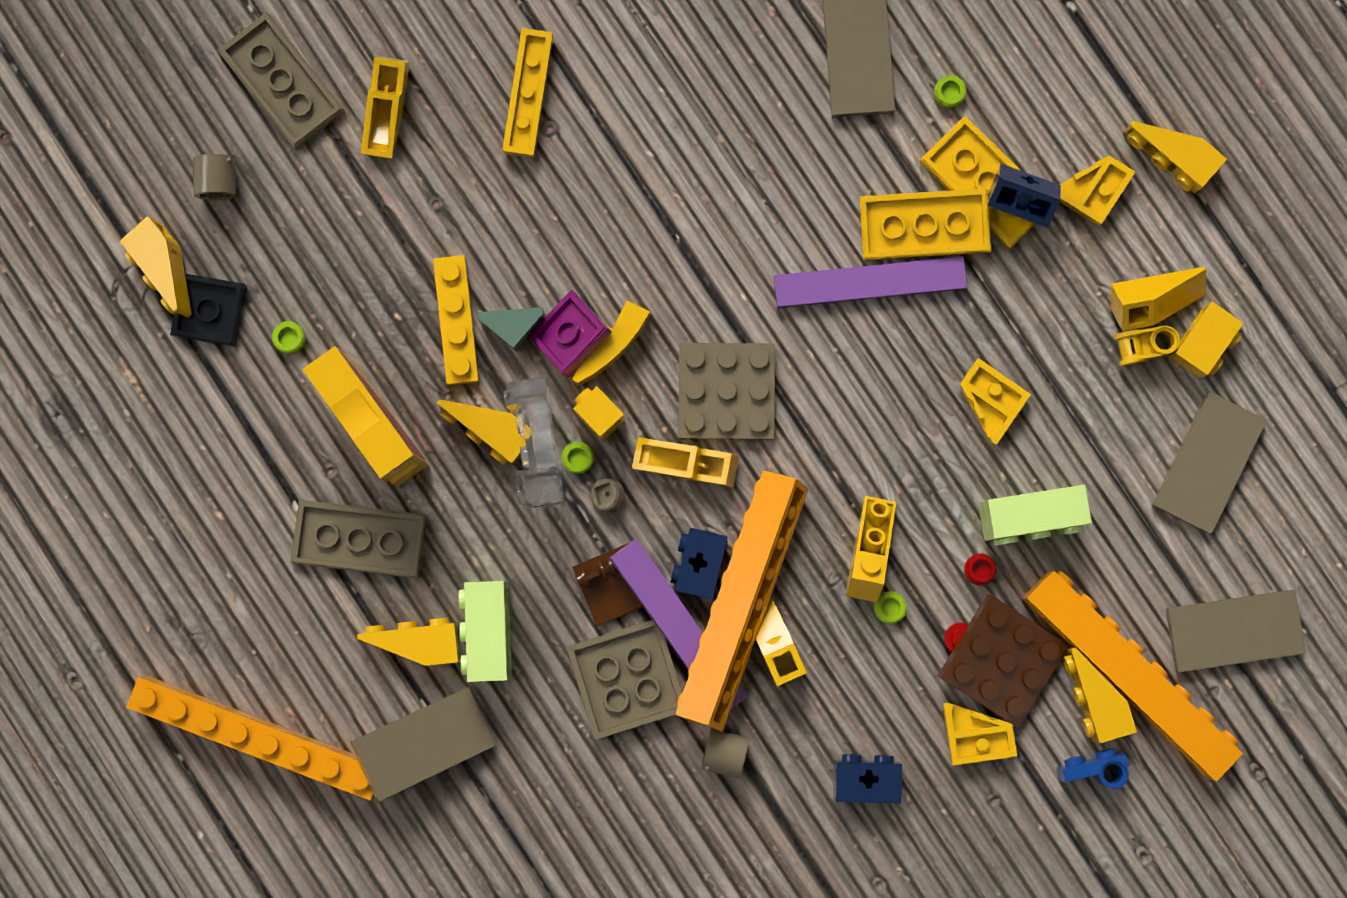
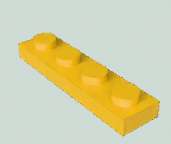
[502,28,554,158]
[433,255,480,385]

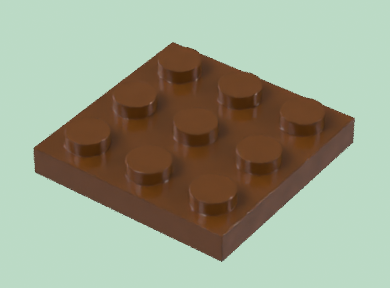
[937,594,1069,728]

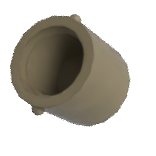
[193,154,236,200]
[701,729,749,779]

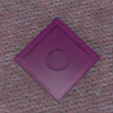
[528,290,612,378]

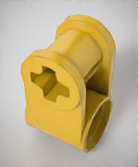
[1113,326,1180,367]

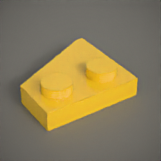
[1060,155,1135,227]
[958,358,1031,446]
[942,702,1017,766]

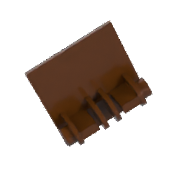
[572,543,643,626]

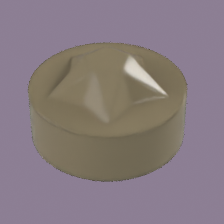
[591,478,624,511]

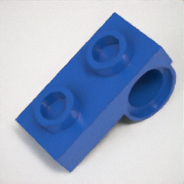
[1056,748,1129,789]

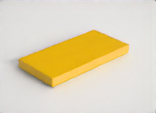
[919,116,1036,250]
[859,188,991,261]

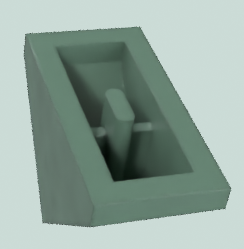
[478,307,545,352]

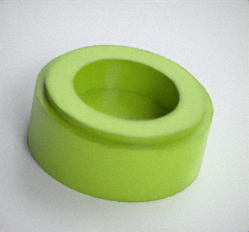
[934,75,966,109]
[272,321,306,354]
[562,442,594,474]
[873,591,907,624]

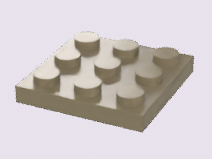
[678,343,775,440]
[566,620,682,740]

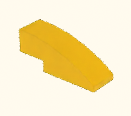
[361,56,410,159]
[572,300,650,386]
[632,437,739,488]

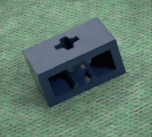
[987,164,1061,228]
[670,527,728,600]
[833,754,902,803]

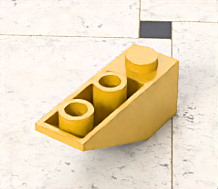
[1123,121,1227,194]
[120,216,192,317]
[1111,266,1206,331]
[437,399,538,465]
[845,495,896,603]
[755,596,807,686]
[357,617,461,666]
[1063,647,1137,744]

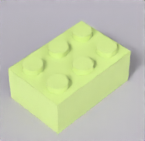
[978,484,1092,546]
[459,581,512,682]

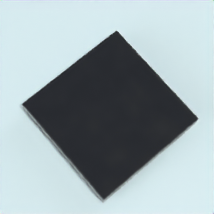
[170,273,247,347]

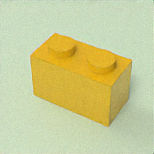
[1168,301,1244,379]
[573,386,625,442]

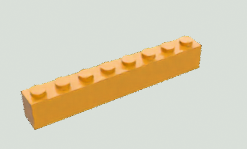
[675,470,809,732]
[1022,570,1243,782]
[126,676,375,801]

